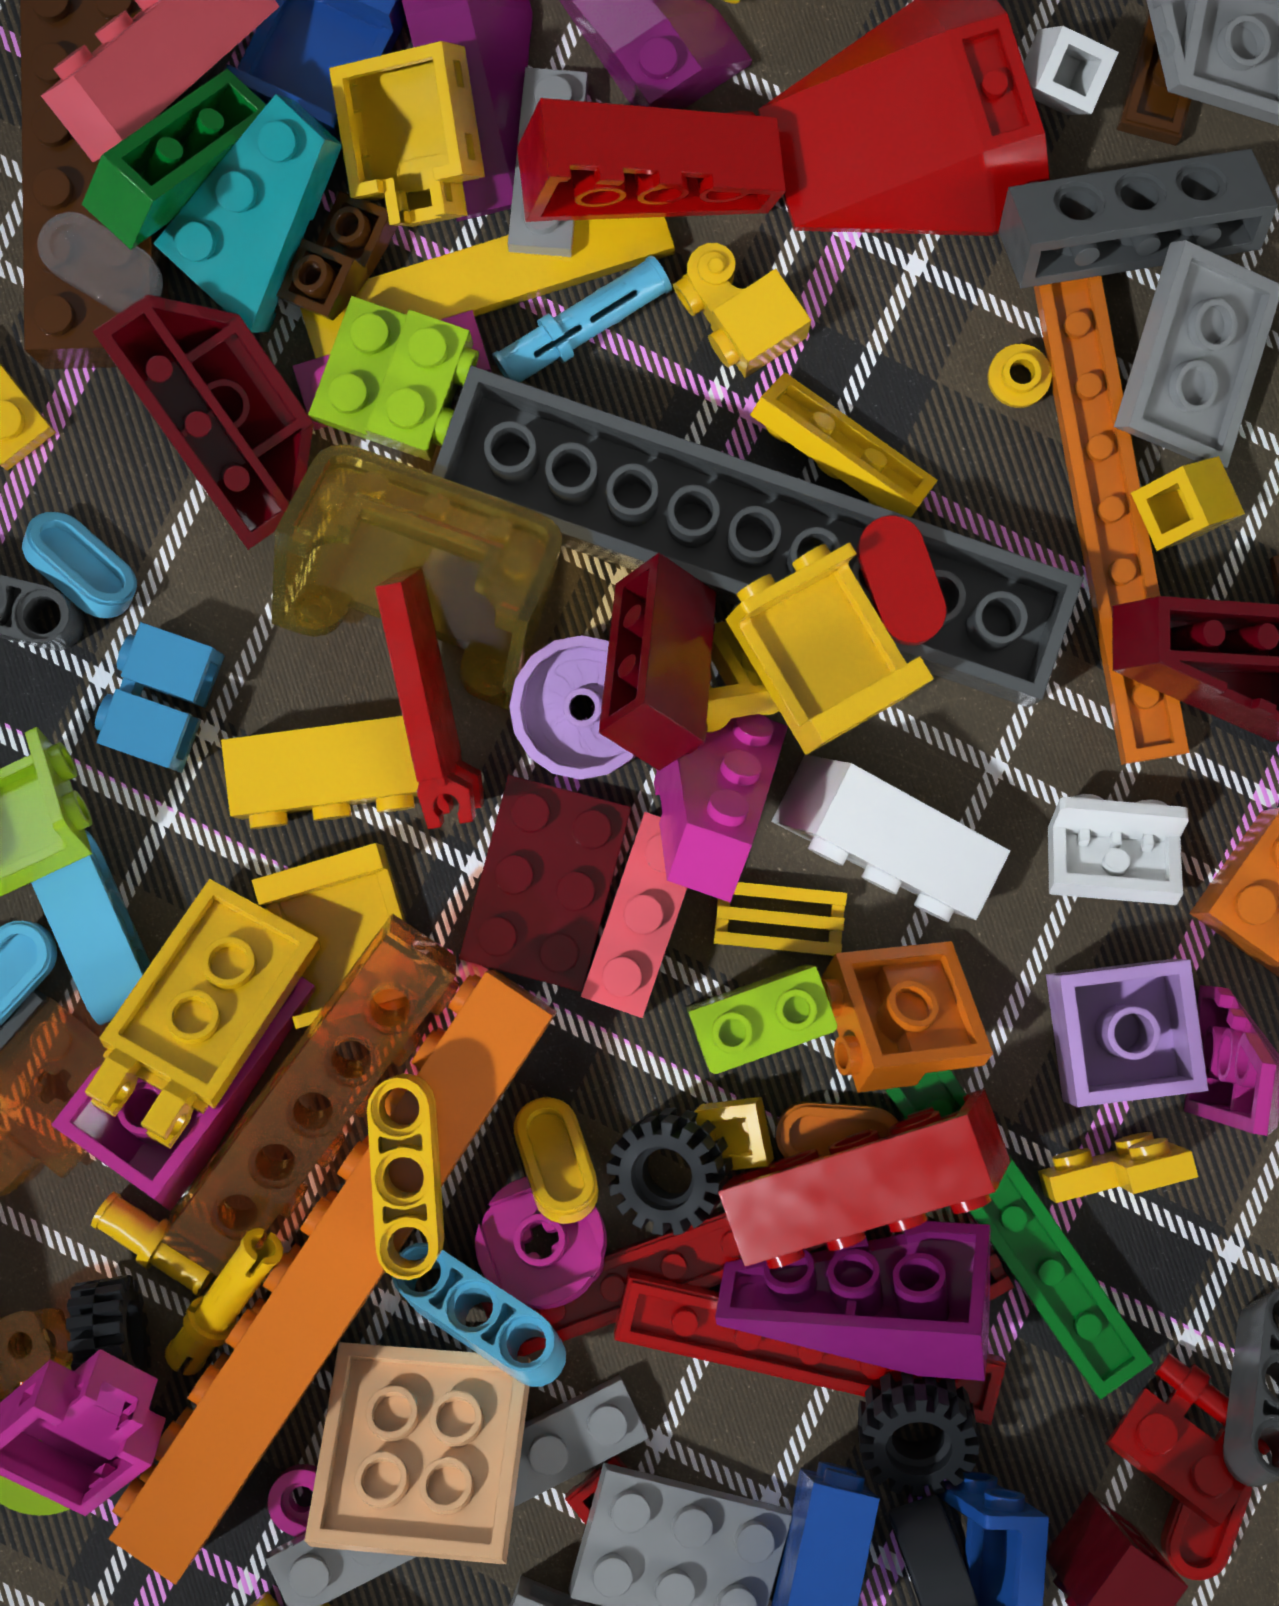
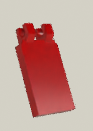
[375,567,484,829]

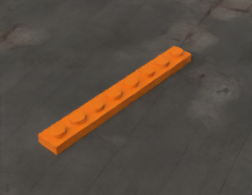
[1034,276,1189,765]

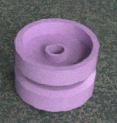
[509,635,636,780]

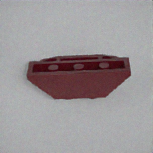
[92,294,314,550]

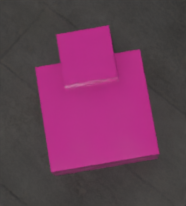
[0,1349,166,1516]

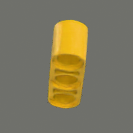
[367,1073,445,1280]

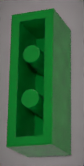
[81,68,266,250]

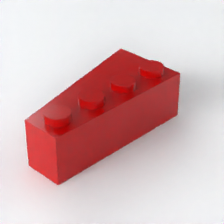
[517,98,786,222]

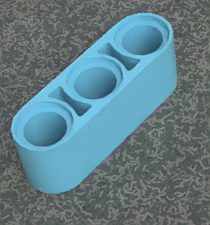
[31,830,151,1025]
[392,1243,566,1387]

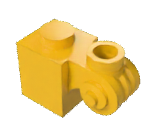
[673,243,812,378]

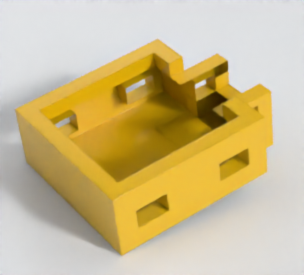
[329,41,485,227]

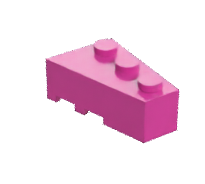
[654,714,788,902]

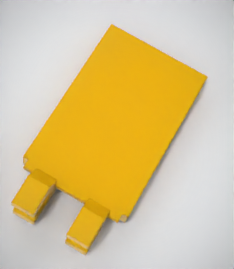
[85,879,321,1149]

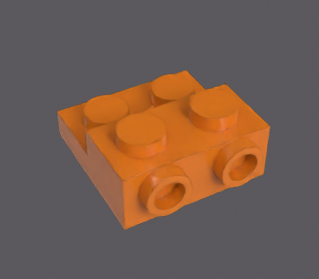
[821,941,993,1093]

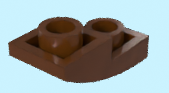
[276,191,398,321]

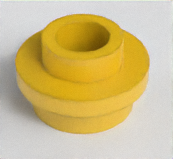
[987,344,1052,408]

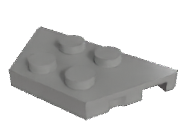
[1146,0,1279,126]

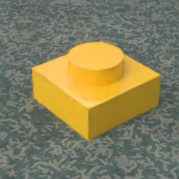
[694,1097,774,1170]

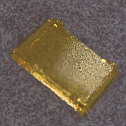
[271,444,563,710]

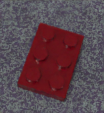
[459,775,631,992]

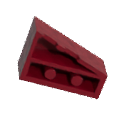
[1112,596,1279,742]

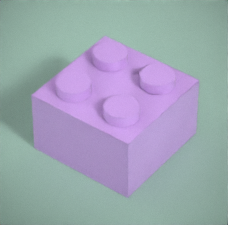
[1046,959,1209,1107]

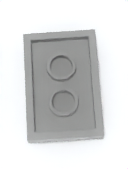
[1114,240,1279,468]
[568,1462,792,1606]

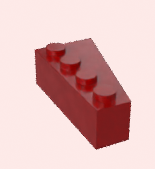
[718,1088,1011,1269]

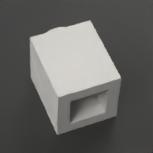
[1024,26,1119,115]

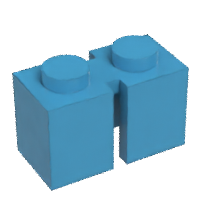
[95,622,225,773]

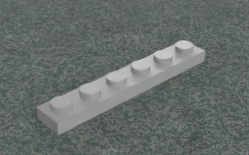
[265,1375,649,1606]

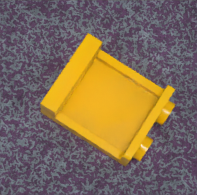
[725,542,934,755]
[252,843,426,1037]

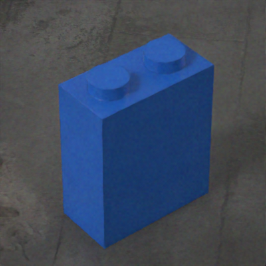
[771,1461,880,1606]

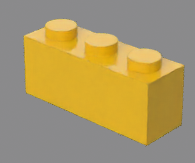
[221,716,419,829]

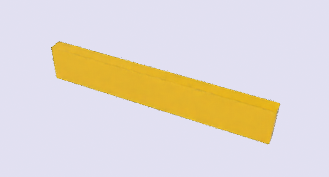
[300,217,675,358]

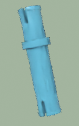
[492,256,672,382]

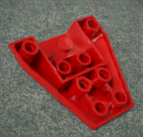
[758,0,1050,236]

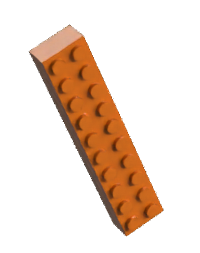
[109,969,558,1585]

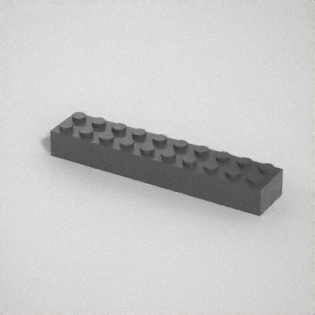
[427,366,1084,708]

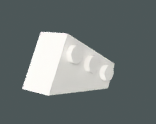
[771,755,1010,922]

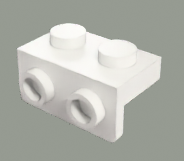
[1048,794,1189,905]

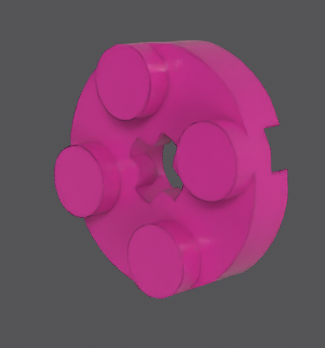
[475,1177,607,1309]

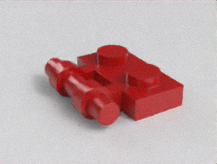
[1105,1353,1270,1527]

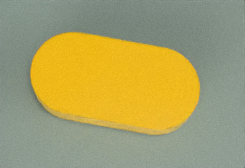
[514,1097,598,1224]

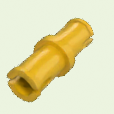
[91,1191,222,1296]

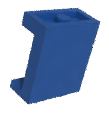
[223,0,407,149]
[937,1471,1049,1606]

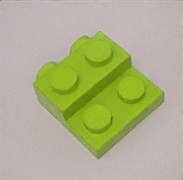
[308,296,479,462]

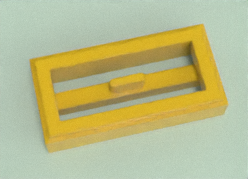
[713,882,847,956]

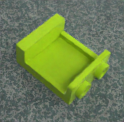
[0,727,92,897]
[686,964,837,1074]

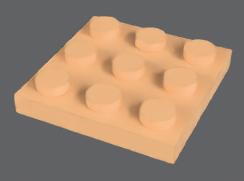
[304,1342,531,1565]

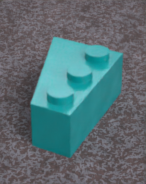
[153,94,342,333]

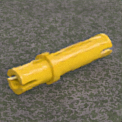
[165,1228,283,1376]

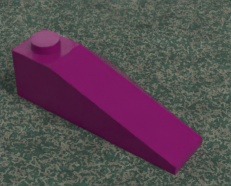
[402,0,533,222]
[715,1221,991,1381]

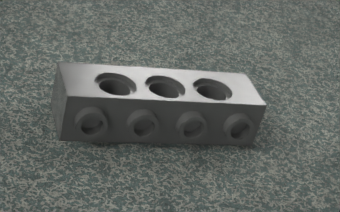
[998,149,1278,289]

